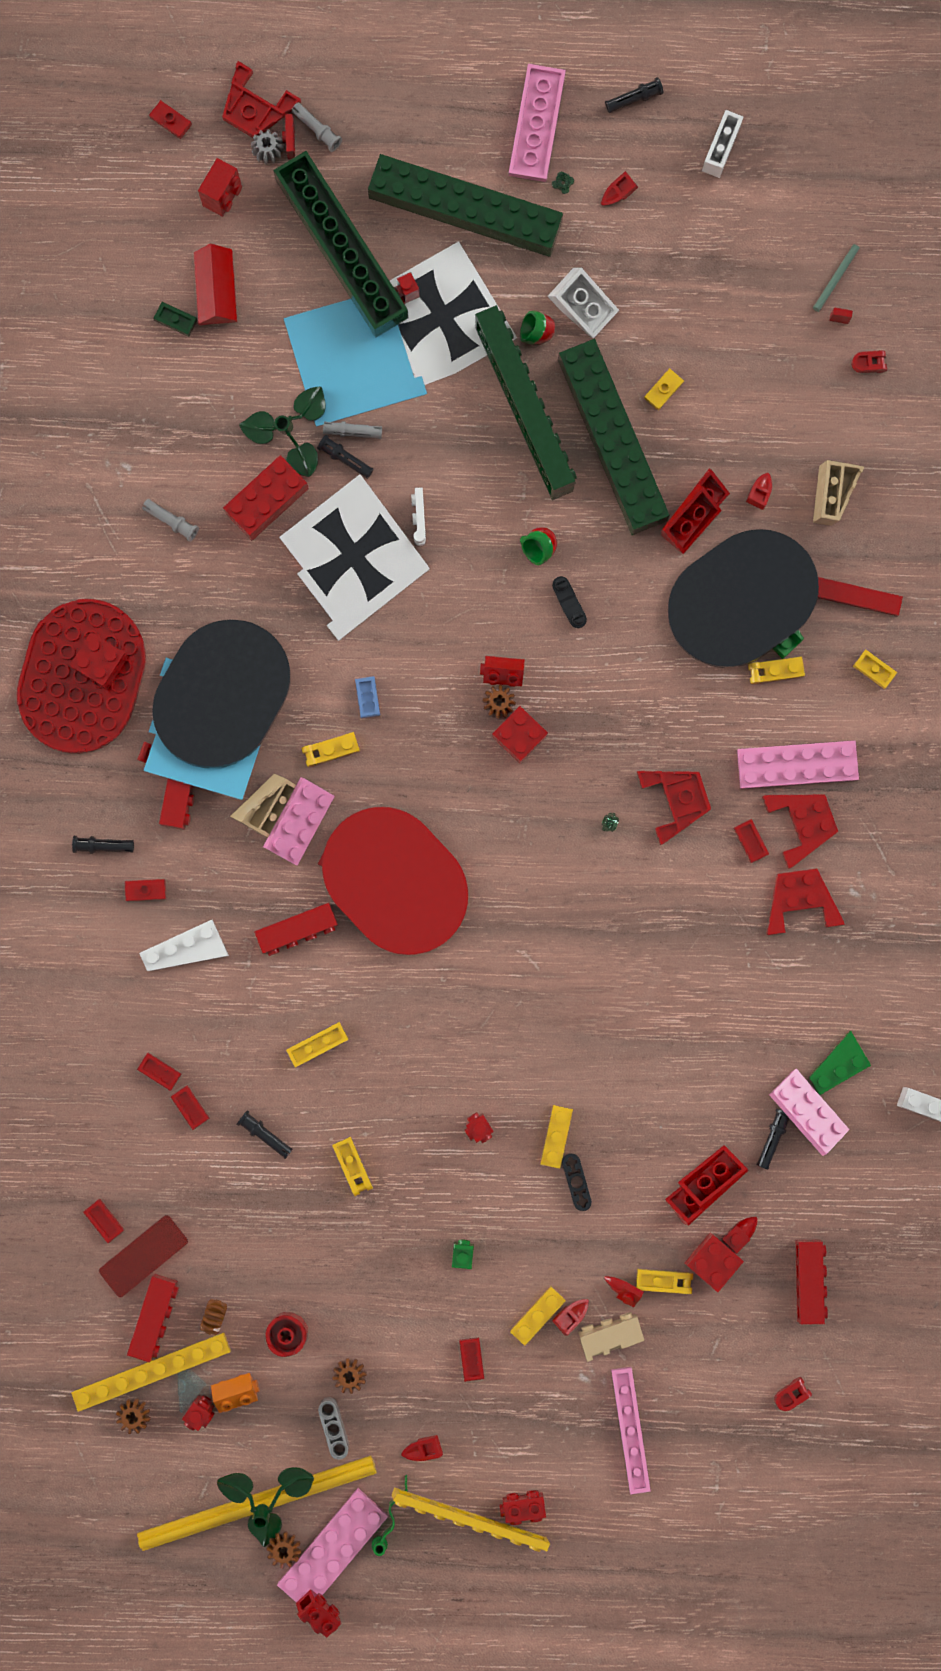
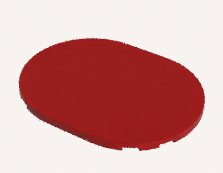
[17,599,146,754]
[322,807,468,955]

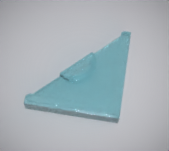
[177,1368,207,1413]

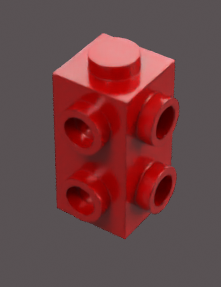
[480,656,525,687]
[464,1112,494,1143]
[182,1395,215,1431]
[499,1490,546,1525]
[296,1589,342,1638]

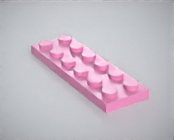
[509,64,566,182]
[737,741,859,789]
[277,1488,388,1602]

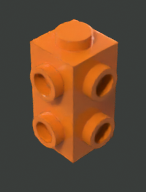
[211,1373,260,1413]

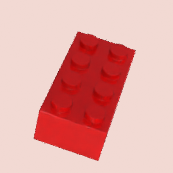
[223,455,309,541]

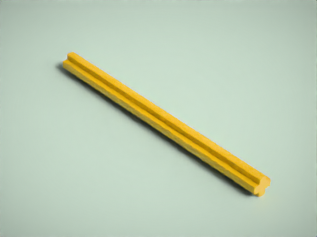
[137,1455,377,1551]

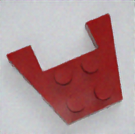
[222,61,301,138]
[636,771,711,845]
[762,794,839,869]
[767,868,845,935]

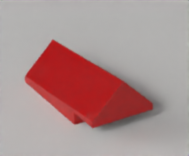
[194,243,237,325]
[661,468,730,554]
[665,1145,749,1226]

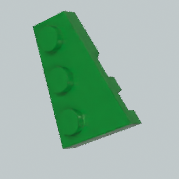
[808,1031,871,1095]

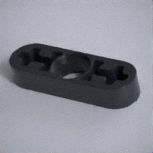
[562,1153,592,1211]

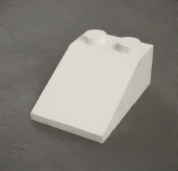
[548,268,619,338]

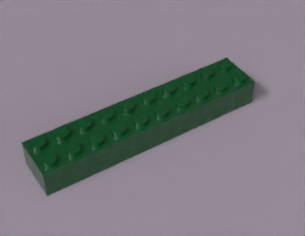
[273,151,409,337]
[368,154,563,257]
[475,305,577,500]
[558,338,670,535]

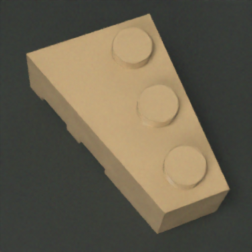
[813,460,864,526]
[230,774,296,838]
[578,1312,644,1362]

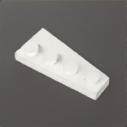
[139,920,229,971]

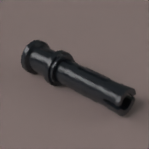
[605,77,664,113]
[317,434,374,479]
[72,835,134,854]
[756,1108,789,1170]
[236,1110,293,1159]

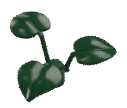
[239,386,326,477]
[217,1467,314,1547]

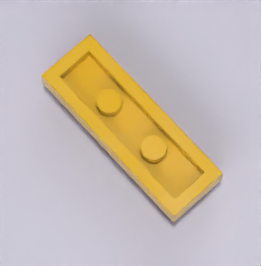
[286,1022,349,1068]
[540,1105,573,1169]
[510,1286,566,1346]

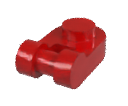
[851,350,887,373]
[775,1377,812,1411]

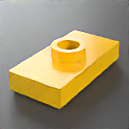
[644,368,684,411]

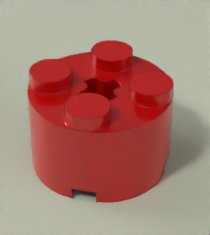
[265,1312,308,1357]

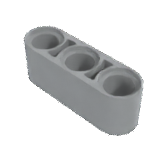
[318,1397,349,1460]

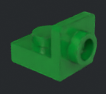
[773,630,804,659]
[452,1239,474,1269]

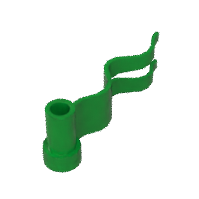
[371,1475,408,1556]

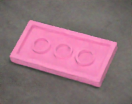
[263,777,335,865]
[769,1069,850,1156]

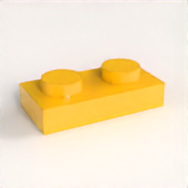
[853,649,897,689]

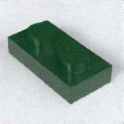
[153,302,198,337]

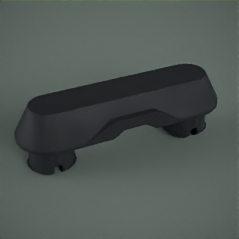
[552,576,587,629]

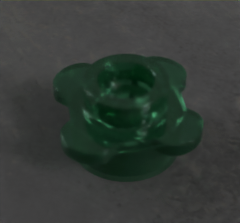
[552,171,574,194]
[602,813,619,832]

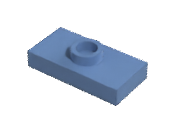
[355,676,380,719]

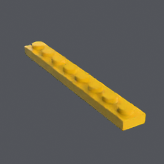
[71,1332,231,1412]
[392,1487,550,1552]

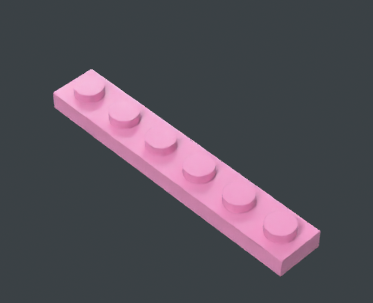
[611,1367,651,1495]

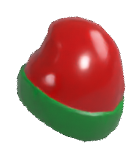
[520,311,555,344]
[520,527,557,566]

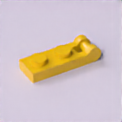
[748,657,805,684]
[301,732,360,767]
[332,1137,373,1196]
[636,1269,694,1294]

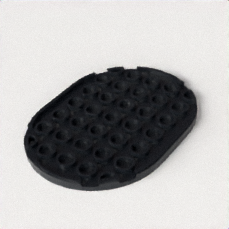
[668,529,819,668]
[152,620,290,768]

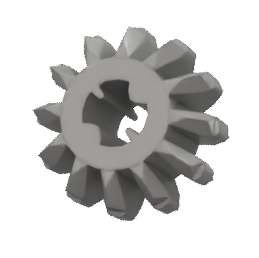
[251,129,284,164]

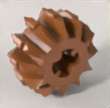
[482,685,516,719]
[200,1299,227,1335]
[332,1358,367,1394]
[116,1398,151,1434]
[266,1531,302,1569]

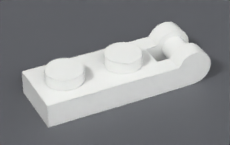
[411,487,426,546]

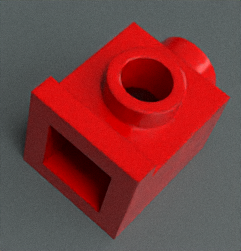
[394,272,420,304]

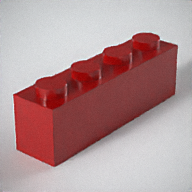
[159,778,196,830]
[254,903,339,956]
[795,1240,828,1324]
[127,1274,179,1363]

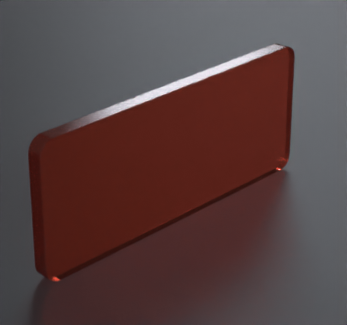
[99,1215,188,1297]

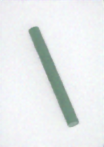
[813,244,860,312]

